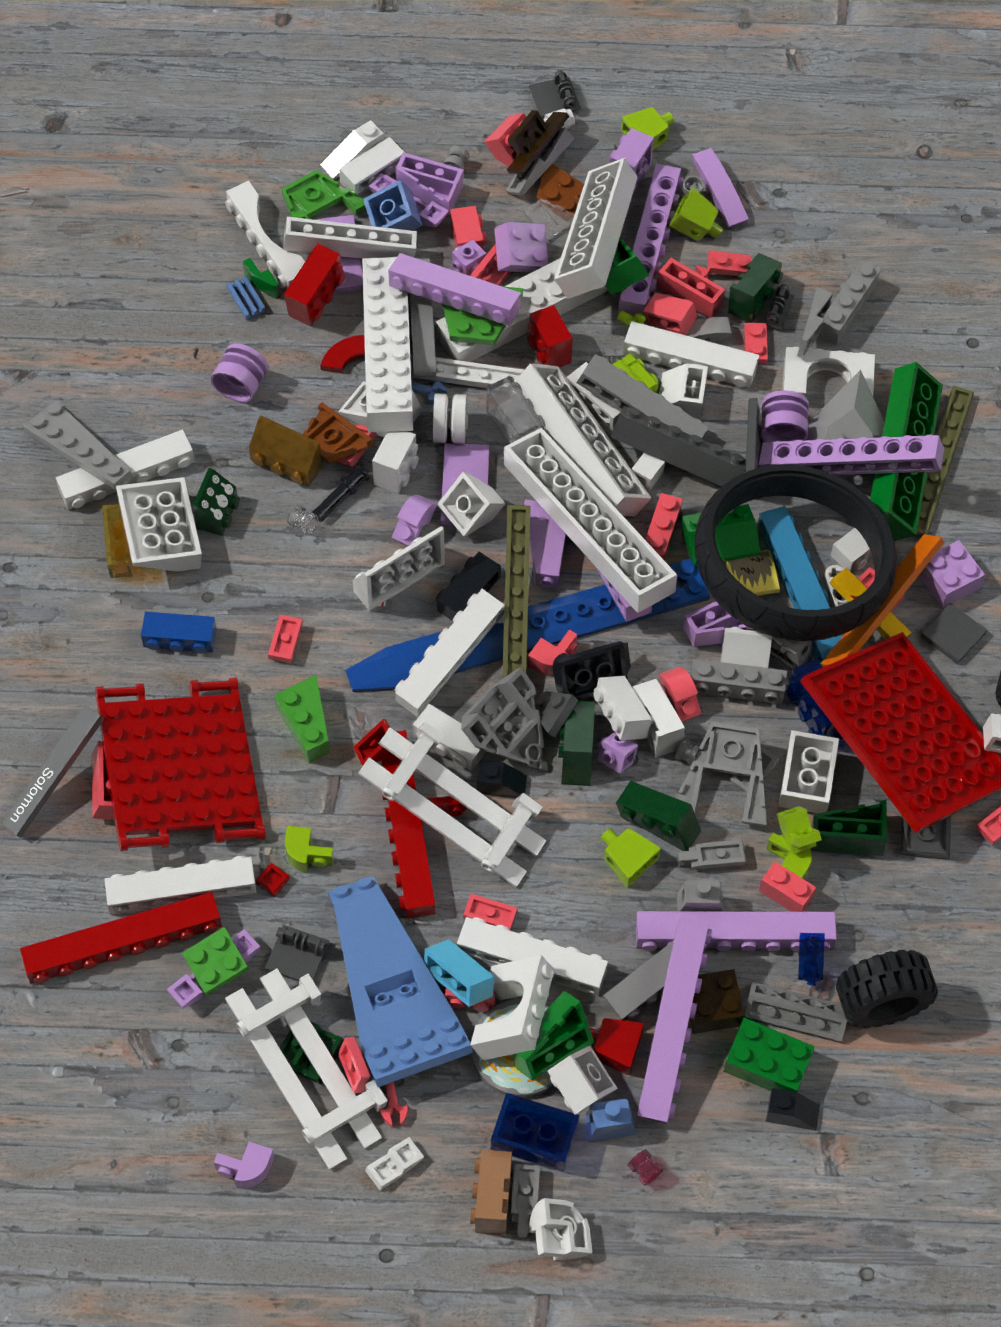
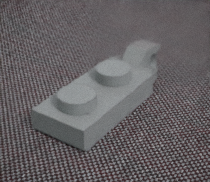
[677,839,747,870]
[511,1164,540,1238]

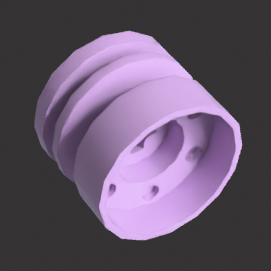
[210,343,269,403]
[761,390,809,442]

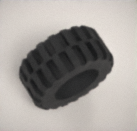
[836,950,938,1028]

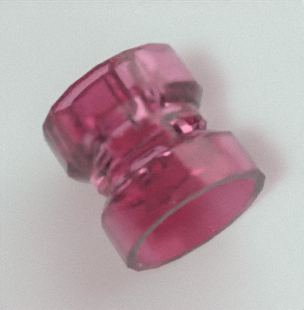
[627,1149,663,1186]

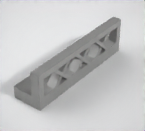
[745,982,847,1042]

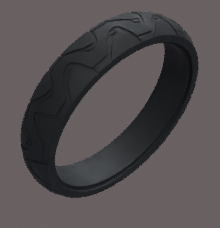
[695,465,897,641]

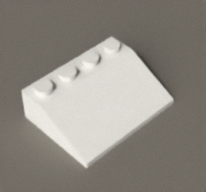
[116,477,202,572]
[353,526,445,611]

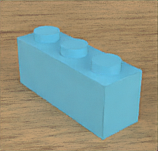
[424,939,494,1007]

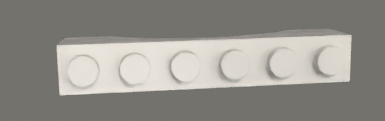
[225,181,305,290]

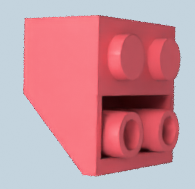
[484,113,527,167]

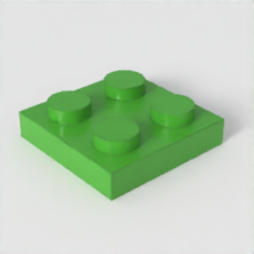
[182,927,250,996]

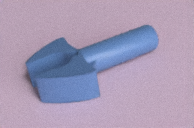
[411,380,447,405]

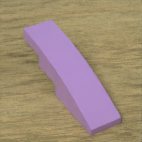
[691,148,749,228]

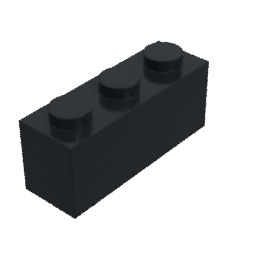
[436,551,501,621]

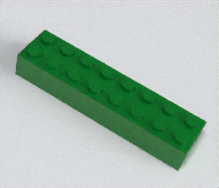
[870,362,943,541]

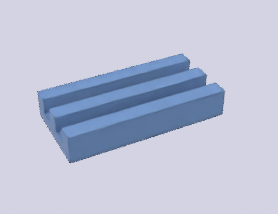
[226,276,266,320]

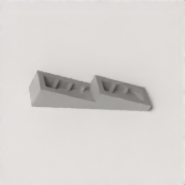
[506,128,575,196]
[797,287,833,358]

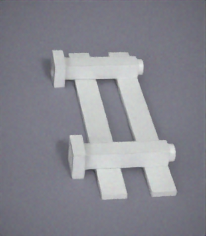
[358,722,546,888]
[225,969,388,1170]

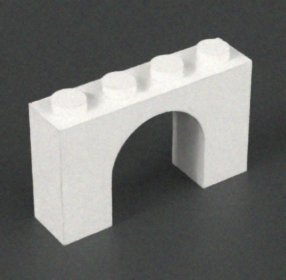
[782,347,875,396]
[470,955,554,1060]

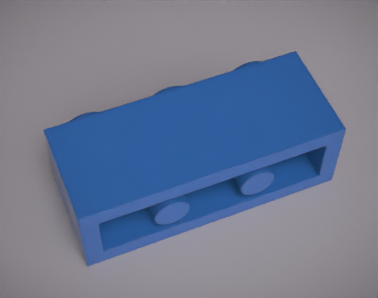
[141,611,217,654]

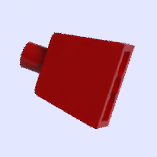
[589,1018,644,1075]

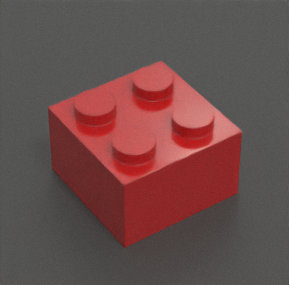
[527,305,573,368]

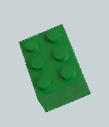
[723,1018,815,1092]

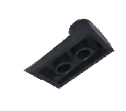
[553,641,631,701]

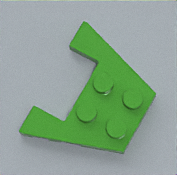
[282,170,366,219]
[442,286,523,346]

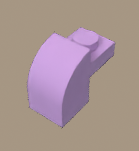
[392,494,437,546]
[214,1142,275,1189]

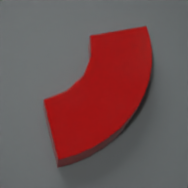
[320,335,365,373]

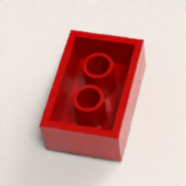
[284,243,345,327]

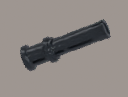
[311,464,370,522]

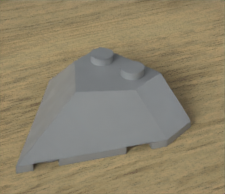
[806,370,885,441]
[461,668,548,771]

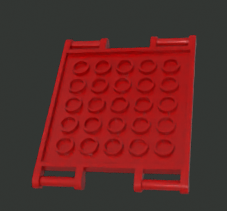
[95,678,266,851]

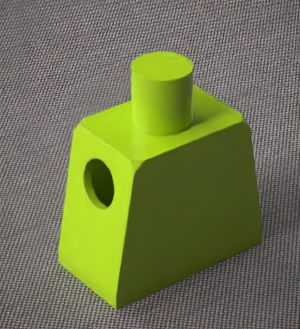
[621,107,674,150]
[669,188,723,241]
[600,828,661,888]

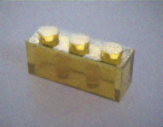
[102,503,134,578]

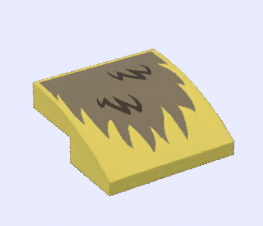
[725,550,780,596]

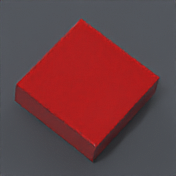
[255,862,290,897]

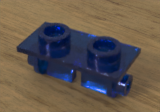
[798,933,825,986]

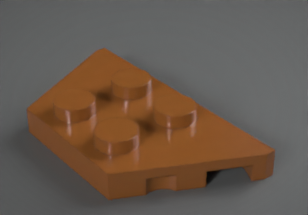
[536,164,584,224]
[303,402,375,464]

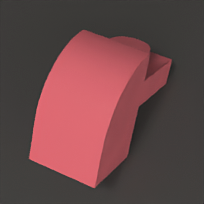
[528,630,578,676]
[658,666,702,722]

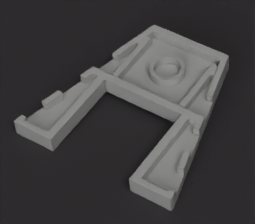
[676,721,767,827]

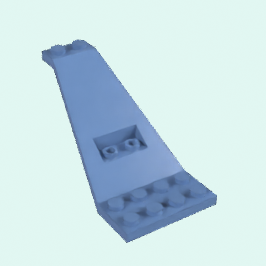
[328,876,473,1087]

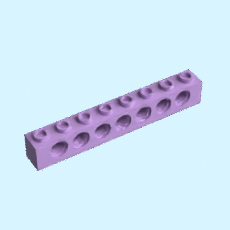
[618,164,684,316]
[758,435,944,475]

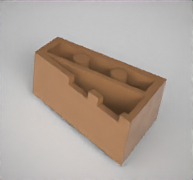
[470,1150,512,1235]

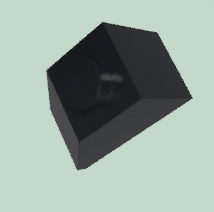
[477,760,527,798]
[766,1088,820,1131]

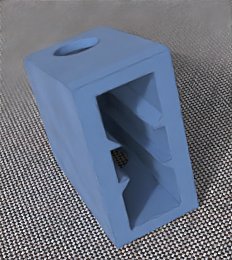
[584,1099,636,1142]

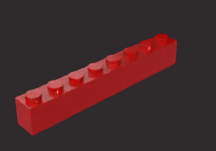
[380,730,436,919]
[20,892,222,984]

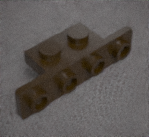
[507,110,569,174]

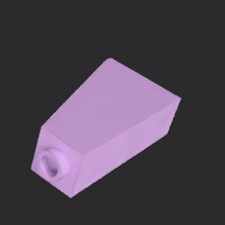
[524,499,567,588]

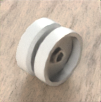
[433,393,468,444]

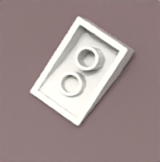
[338,381,423,438]

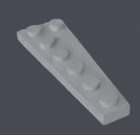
[23,401,132,490]

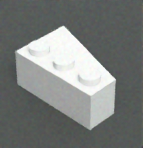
[632,679,685,758]

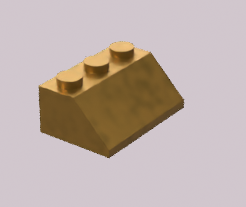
[249,416,322,487]

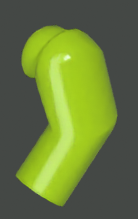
[617,310,646,327]

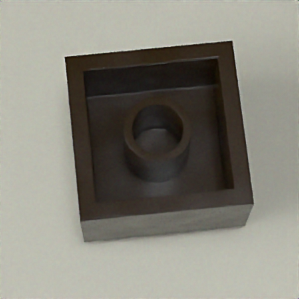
[690,969,745,1034]

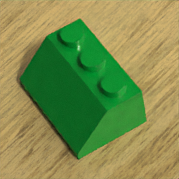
[682,504,761,567]

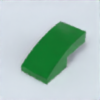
[243,258,280,299]

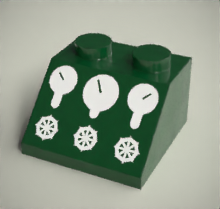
[192,468,240,536]

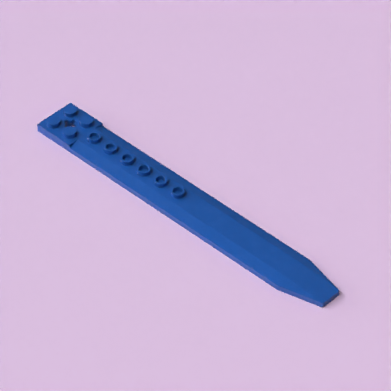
[345,558,710,692]

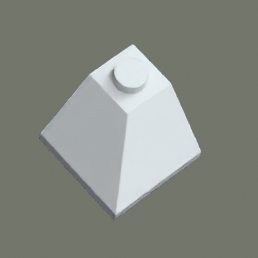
[437,471,505,536]

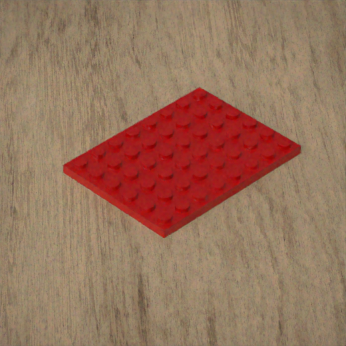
[800,632,1001,833]

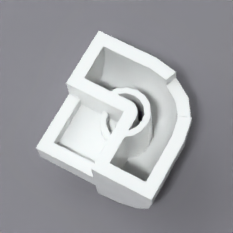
[529,1198,592,1260]

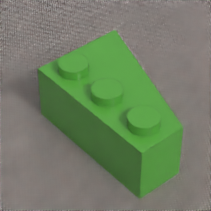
[274,675,330,763]

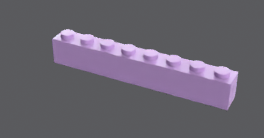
[636,911,836,951]
[637,916,713,1123]

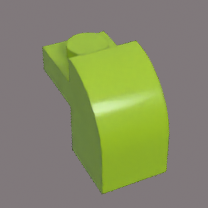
[777,806,822,854]
[285,826,334,873]
[766,832,812,880]

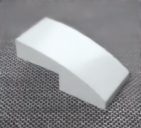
[365,1137,424,1191]

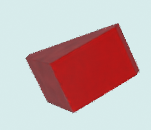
[353,719,394,766]

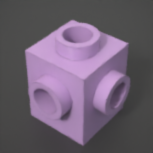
[452,239,486,276]
[597,732,638,774]

